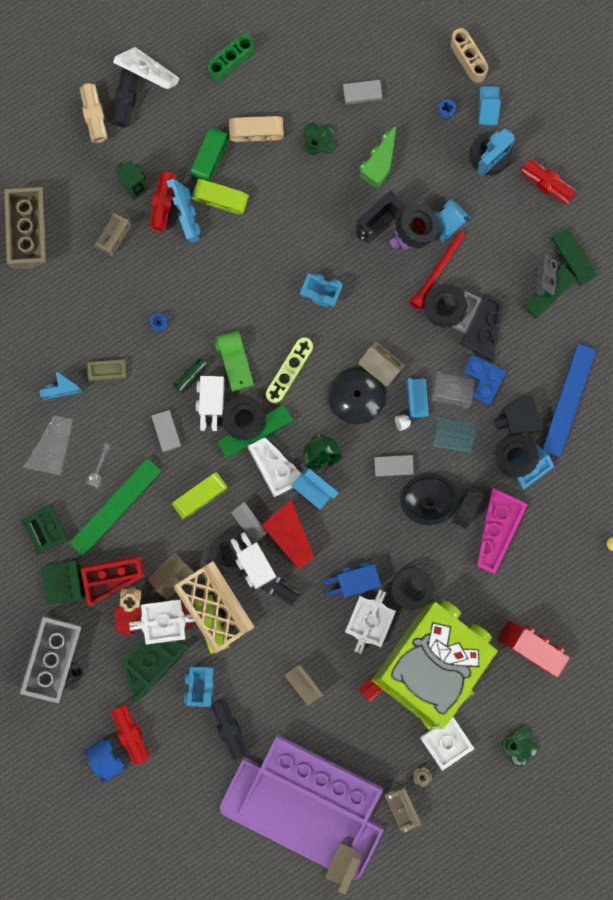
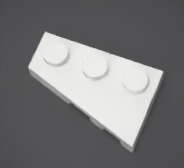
[113,47,180,89]
[247,438,301,498]

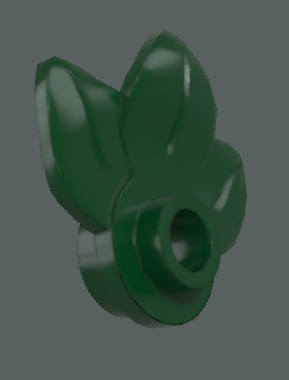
[304,123,338,155]
[501,727,539,767]

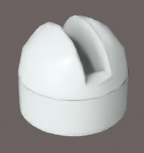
[395,414,411,431]

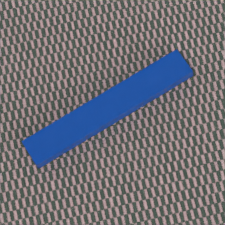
[542,344,596,458]

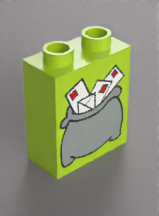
[371,600,498,729]

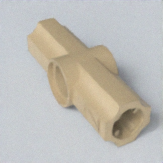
[80,83,108,143]
[120,586,141,612]

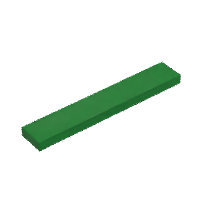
[69,458,162,557]

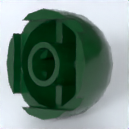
[303,435,342,470]

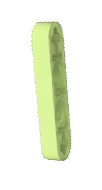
[266,338,313,404]

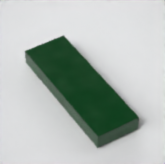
[551,228,598,286]
[523,266,577,319]

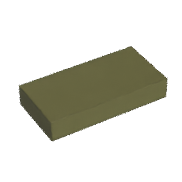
[87,359,127,382]

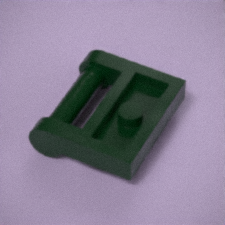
[21,505,69,555]

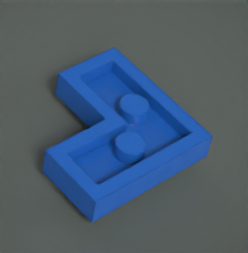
[463,355,506,406]

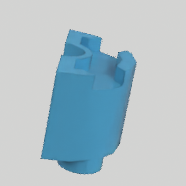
[435,199,471,243]
[300,273,343,308]
[184,667,214,707]

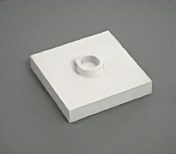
[420,717,475,771]

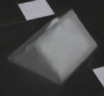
[431,372,474,408]

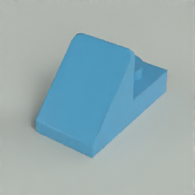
[478,86,501,126]
[40,372,82,400]

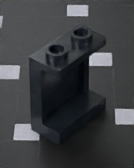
[355,190,404,244]

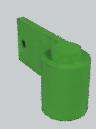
[214,330,254,392]

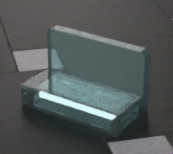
[433,418,475,453]

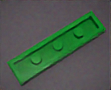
[217,405,293,459]

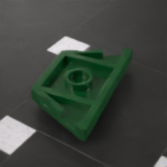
[121,637,189,702]

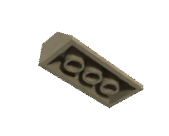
[4,187,46,269]

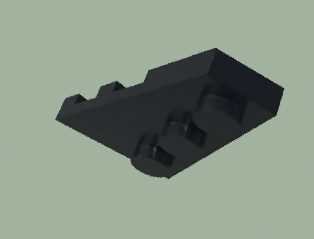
[460,293,503,362]

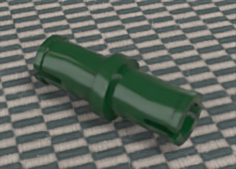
[173,357,208,393]

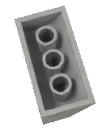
[20,615,81,703]

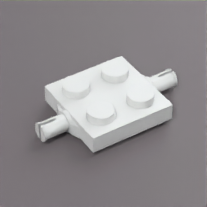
[345,590,396,654]
[129,600,195,644]

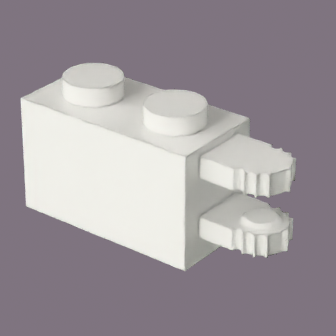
[196,376,225,431]
[230,532,277,589]

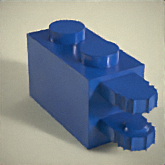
[323,562,381,598]

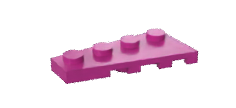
[476,488,528,574]

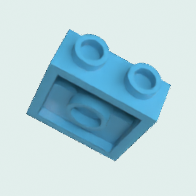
[477,128,515,177]

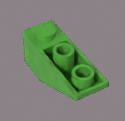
[359,127,396,190]

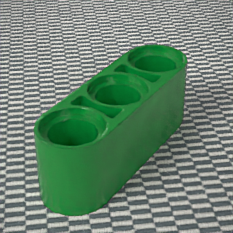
[208,35,254,82]
[190,127,229,182]

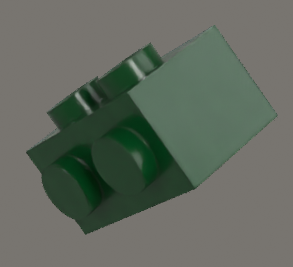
[115,160,148,200]

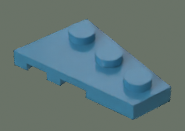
[167,179,200,243]

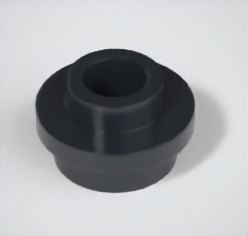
[66,663,83,683]

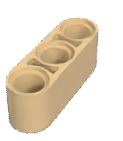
[450,28,488,83]
[229,116,284,142]

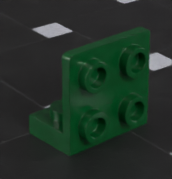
[41,561,85,605]

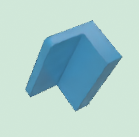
[406,378,429,419]
[511,444,554,489]
[291,468,338,509]

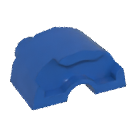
[84,737,125,783]

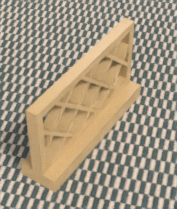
[173,561,254,653]

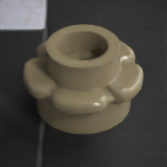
[413,767,432,787]

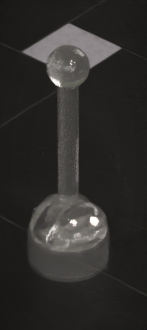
[85,443,110,488]

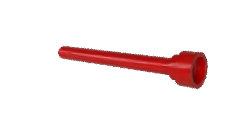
[409,231,465,310]

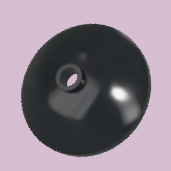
[328,368,385,424]
[400,474,458,525]

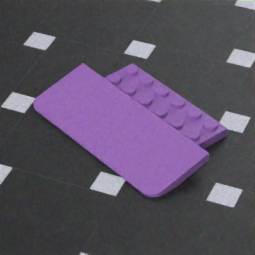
[220,735,384,880]

